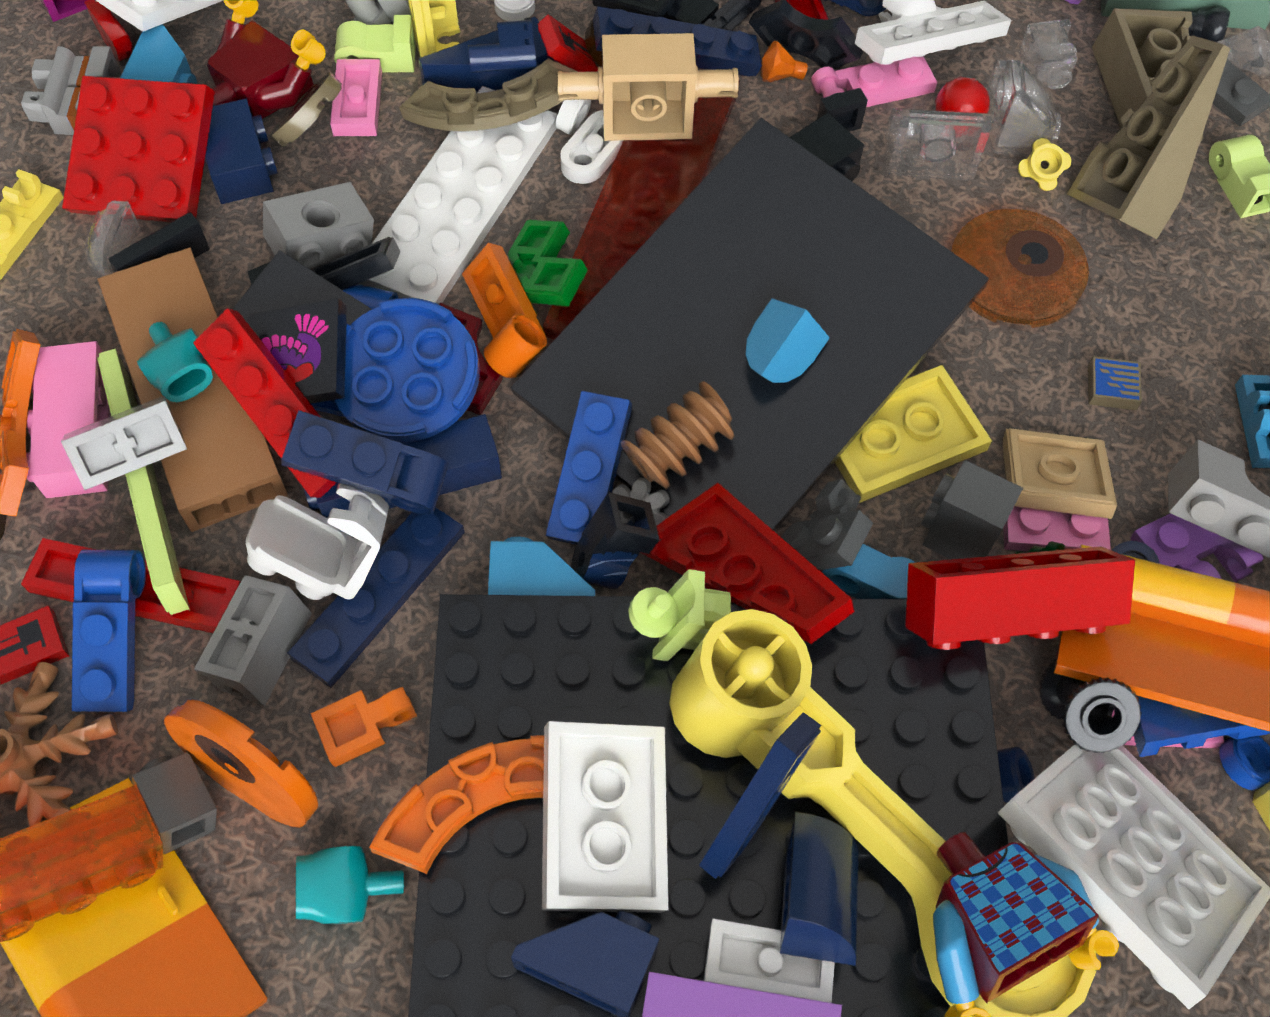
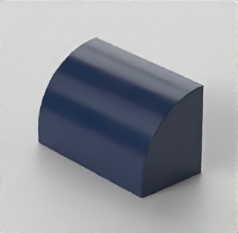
[780,812,859,966]

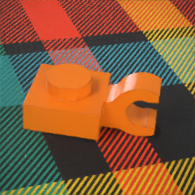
[310,687,417,767]

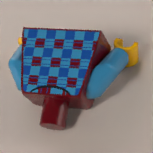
[933,832,1119,1017]

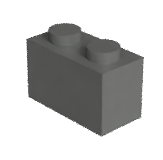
[921,460,1023,559]

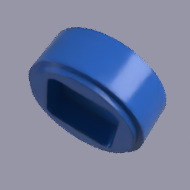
[1219,736,1270,790]

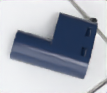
[468,18,537,73]

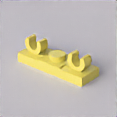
[0,169,64,280]

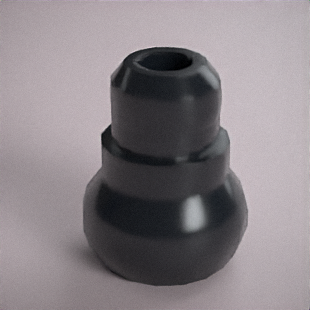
[1183,6,1231,44]

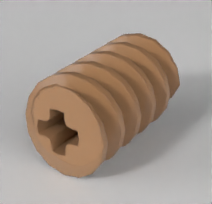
[620,381,735,489]

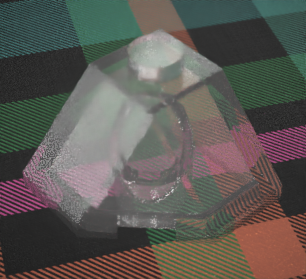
[986,60,1061,155]

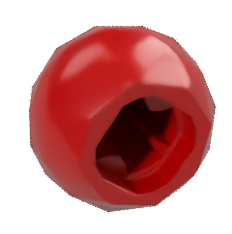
[935,76,990,132]

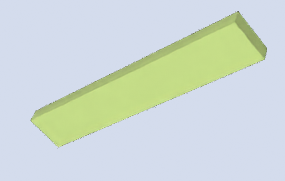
[97,348,189,615]

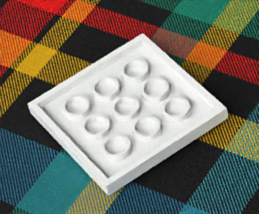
[998,745,1270,1009]

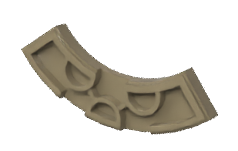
[399,58,578,131]

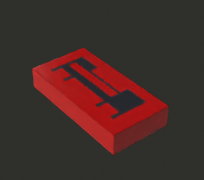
[537,14,600,72]
[0,605,69,685]

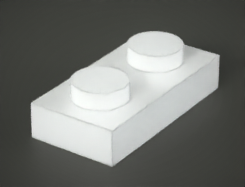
[703,919,835,1003]

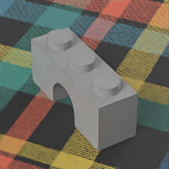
[1168,440,1270,558]

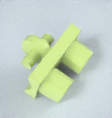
[628,569,731,661]

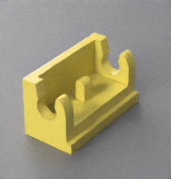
[408,0,460,58]

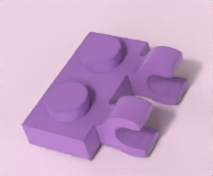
[1130,513,1264,582]

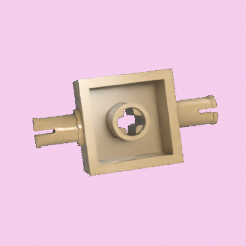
[558,33,739,141]

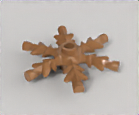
[0,662,118,835]

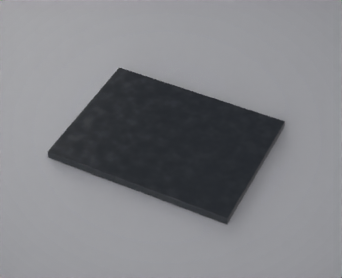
[510,118,989,531]

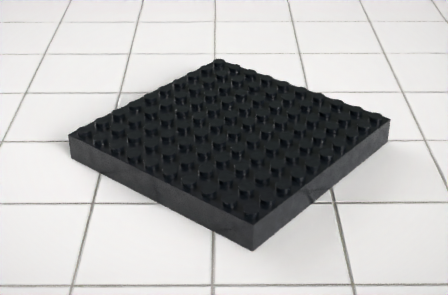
[408,594,1008,1017]

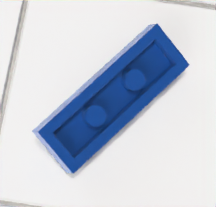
[545,391,633,545]

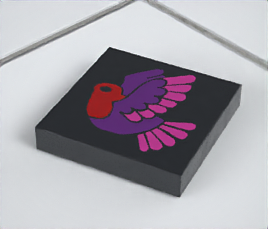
[248,298,347,404]

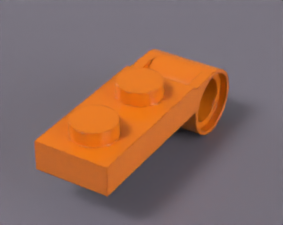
[462,243,547,378]

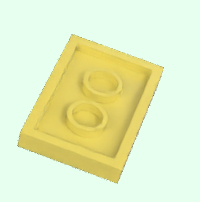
[835,365,992,503]

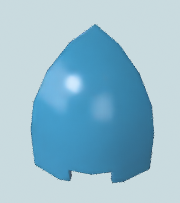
[745,298,830,383]

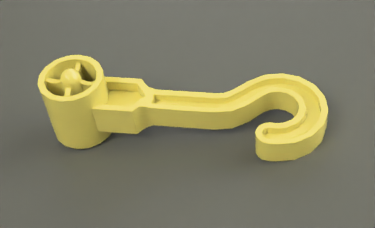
[669,609,1096,1017]

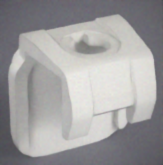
[246,483,389,600]

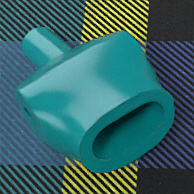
[137,322,213,402]
[295,846,404,924]

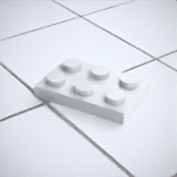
[542,721,668,913]

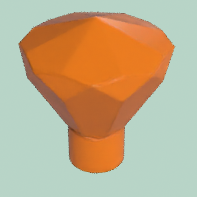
[761,41,808,82]

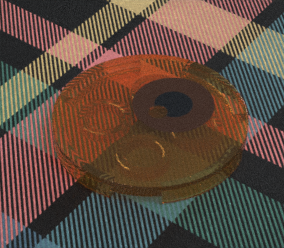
[951,209,1089,328]

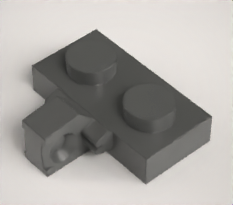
[781,479,873,570]

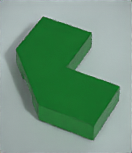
[508,220,588,306]

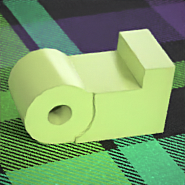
[334,15,416,72]
[1209,134,1270,218]

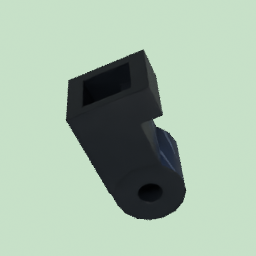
[571,492,660,589]

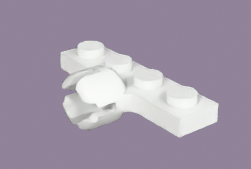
[855,0,1011,65]

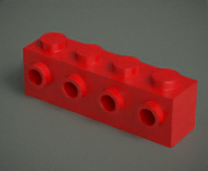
[905,546,1135,650]

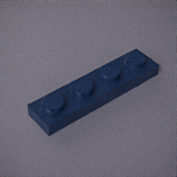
[593,6,762,76]
[287,507,465,688]

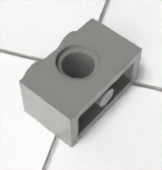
[263,182,374,269]

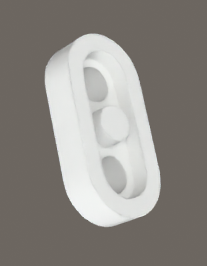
[561,110,628,184]

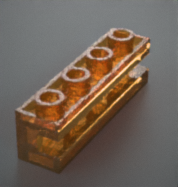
[0,785,163,942]

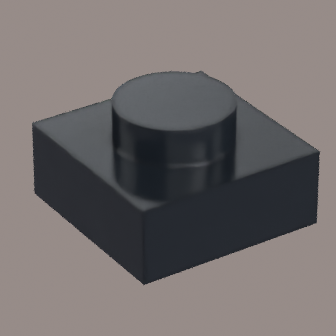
[817,88,868,132]

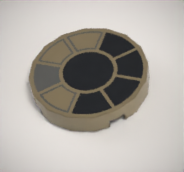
[269,72,342,147]

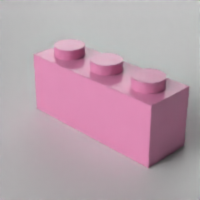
[26,341,110,498]

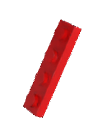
[193,308,337,498]
[21,538,241,633]

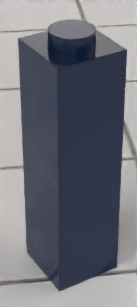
[304,414,502,518]

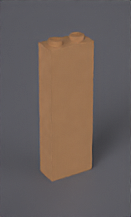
[97,248,288,532]

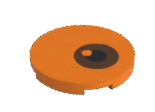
[164,699,318,828]

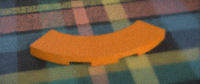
[0,329,41,516]
[369,735,544,874]

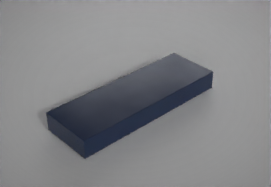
[699,712,821,879]

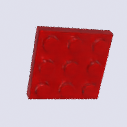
[62,76,215,222]

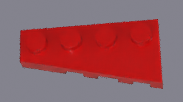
[640,483,854,644]

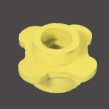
[1018,138,1071,191]

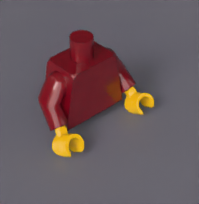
[207,0,326,119]

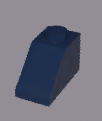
[511,911,659,1017]

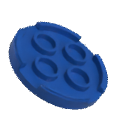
[334,298,480,443]

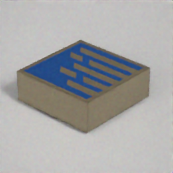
[1088,356,1142,410]

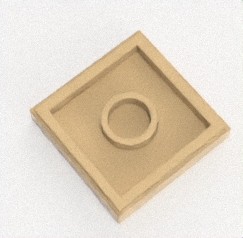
[1003,428,1117,519]

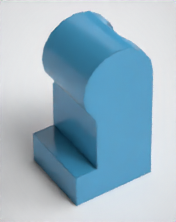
[822,544,915,599]

